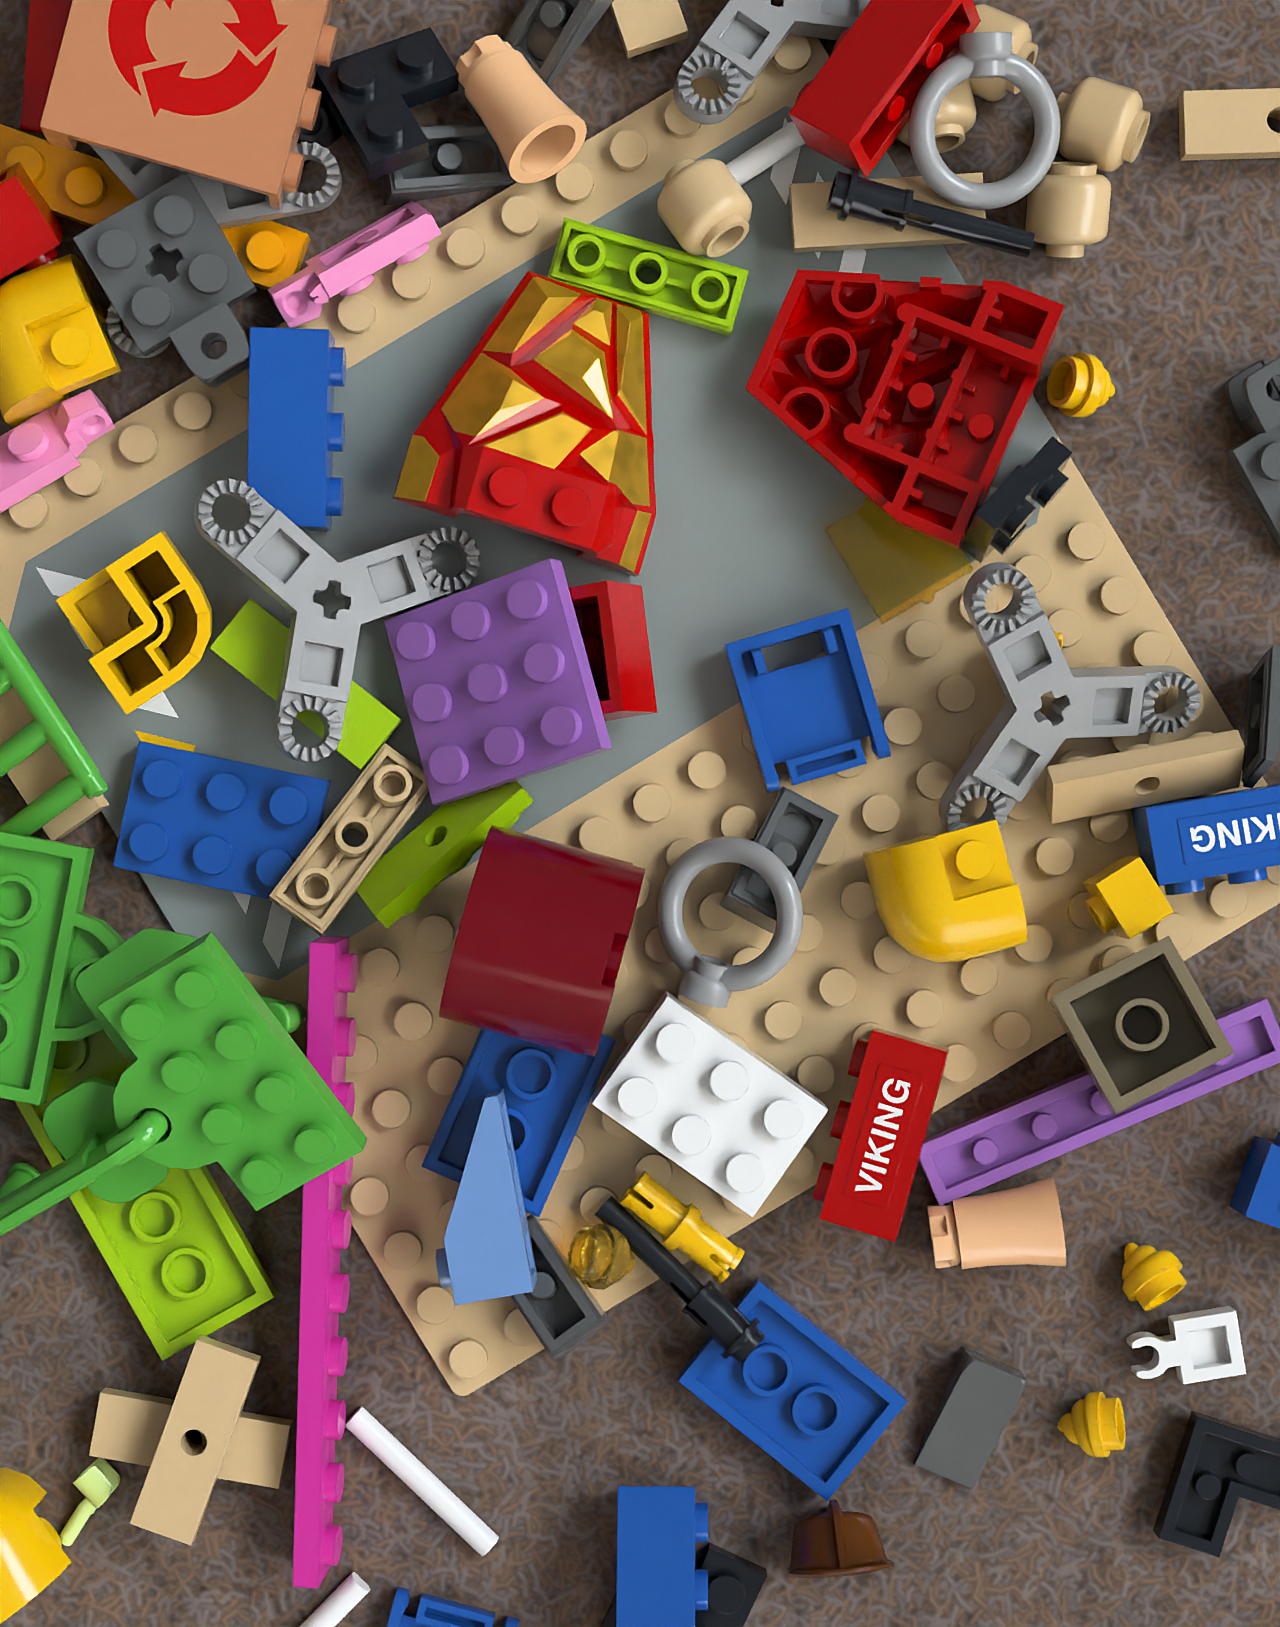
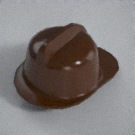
[787,1499,894,1578]

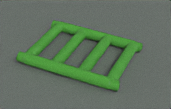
[0,619,108,836]

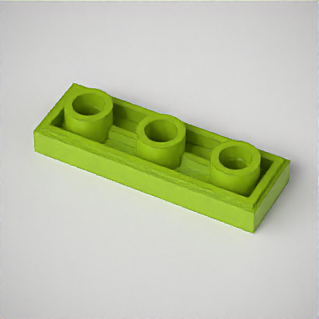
[548,217,749,336]
[210,598,403,770]
[356,781,534,928]

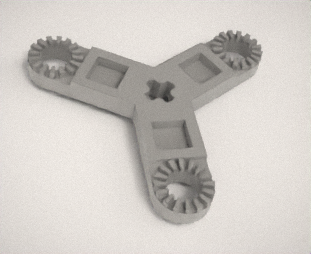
[673,0,871,125]
[89,142,342,358]
[194,478,481,762]
[939,562,1201,831]

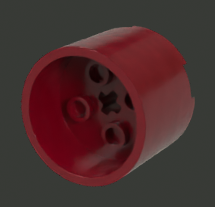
[439,825,645,1056]

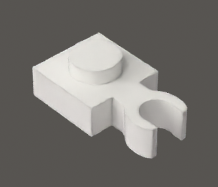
[1126,1306,1246,1384]

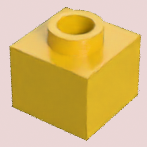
[1083,856,1174,940]

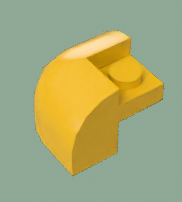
[0,254,121,428]
[56,530,212,715]
[862,820,1027,963]
[0,1468,71,1624]

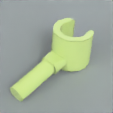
[59,1458,120,1546]

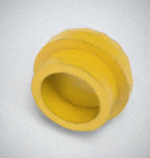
[1047,352,1115,418]
[1122,1243,1187,1311]
[1057,1392,1126,1458]

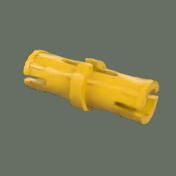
[619,1170,745,1284]

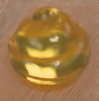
[568,1224,635,1290]

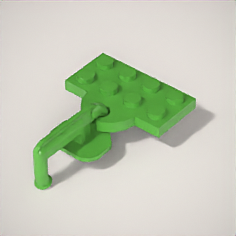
[0,831,307,1105]
[0,931,367,1236]

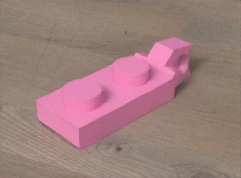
[267,201,441,328]
[0,389,116,513]

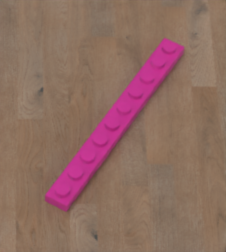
[293,936,358,1589]

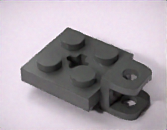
[73,172,257,388]
[1225,356,1280,550]

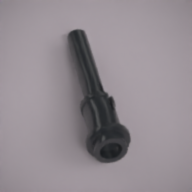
[827,168,1035,258]
[594,1196,765,1364]

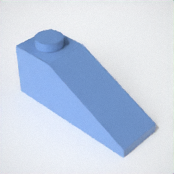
[436,1089,538,1305]

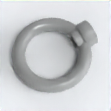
[908,32,1061,210]
[657,837,803,1008]

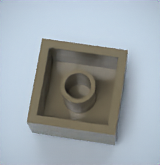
[1049,936,1234,1115]

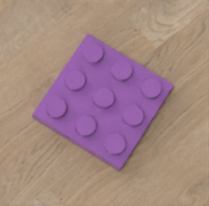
[384,558,612,805]

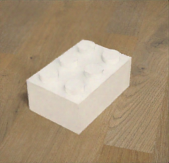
[592,991,828,1217]

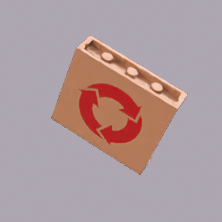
[40,0,347,210]

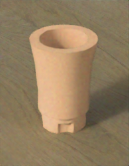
[455,35,587,184]
[927,1177,1066,1269]

